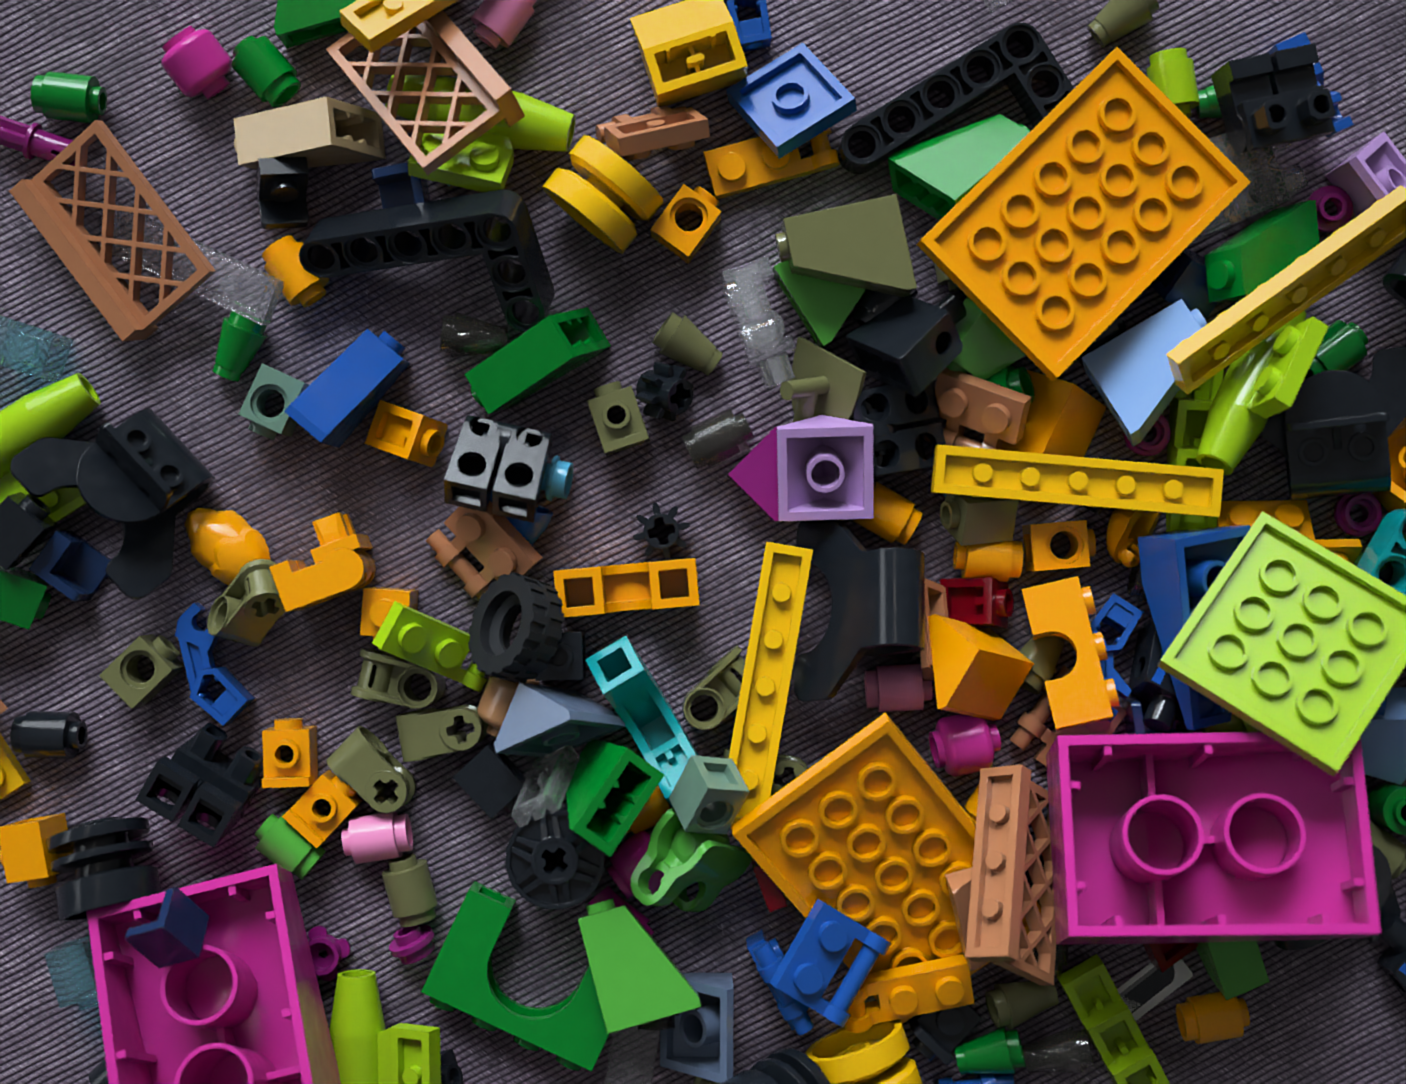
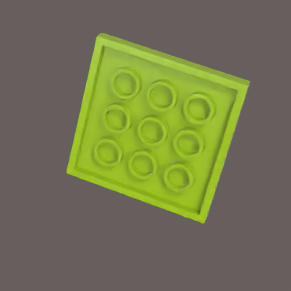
[1158,511,1406,777]

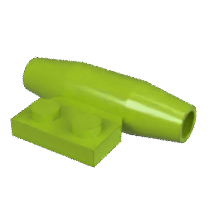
[385,75,576,192]
[1196,311,1329,475]
[0,373,101,523]
[329,969,441,1084]

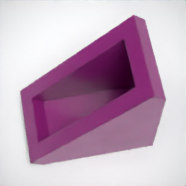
[727,427,783,522]

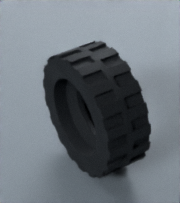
[468,573,564,683]

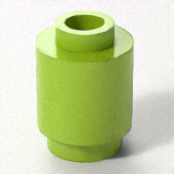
[1146,48,1200,118]

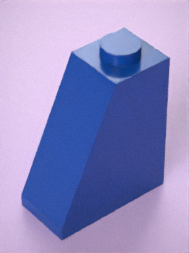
[284,329,410,448]

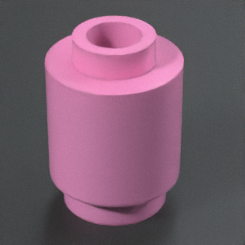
[471,0,537,49]
[864,664,932,712]
[341,811,413,864]

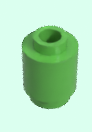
[254,812,326,880]

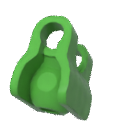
[630,807,753,912]

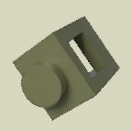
[587,381,650,456]

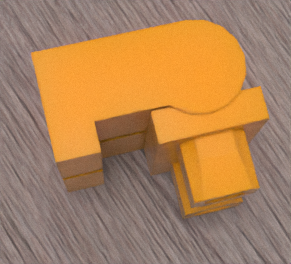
[269,512,376,612]

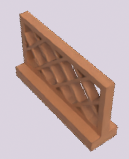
[326,10,525,175]
[9,120,216,342]
[965,764,1056,986]

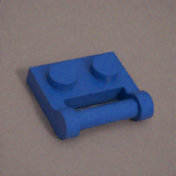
[769,899,892,1028]

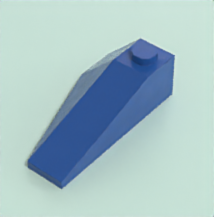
[1138,525,1251,730]

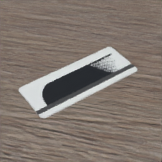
[1117,959,1193,1021]

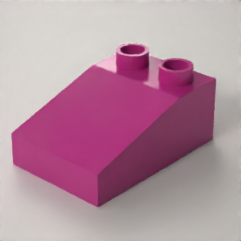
[1046,732,1381,945]
[87,864,341,1084]

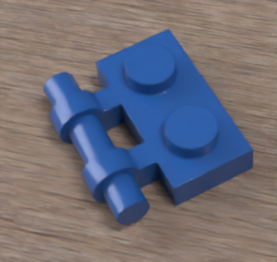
[746,929,814,1035]

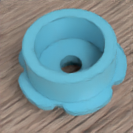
[541,455,574,501]

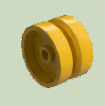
[542,135,664,254]
[805,1019,923,1084]

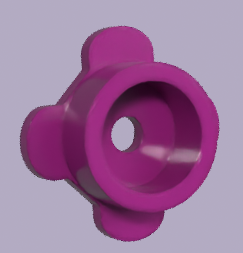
[308,926,351,981]

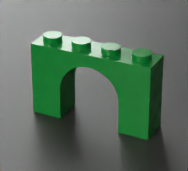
[421,881,610,1072]

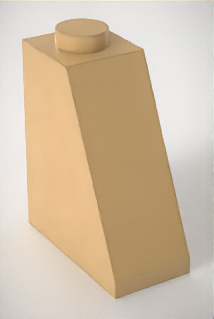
[233,96,386,169]

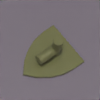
[780,337,866,422]

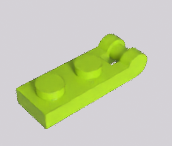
[372,601,487,692]

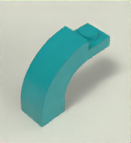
[585,635,698,807]

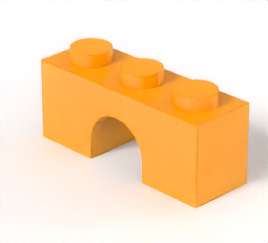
[553,558,700,618]
[1022,576,1120,731]

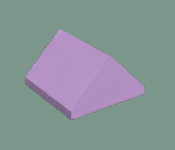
[1325,131,1406,217]
[777,415,874,521]

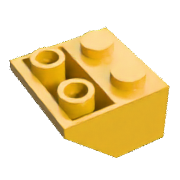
[630,0,748,107]

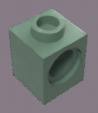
[238,363,309,440]
[669,755,750,834]

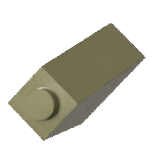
[775,194,917,297]

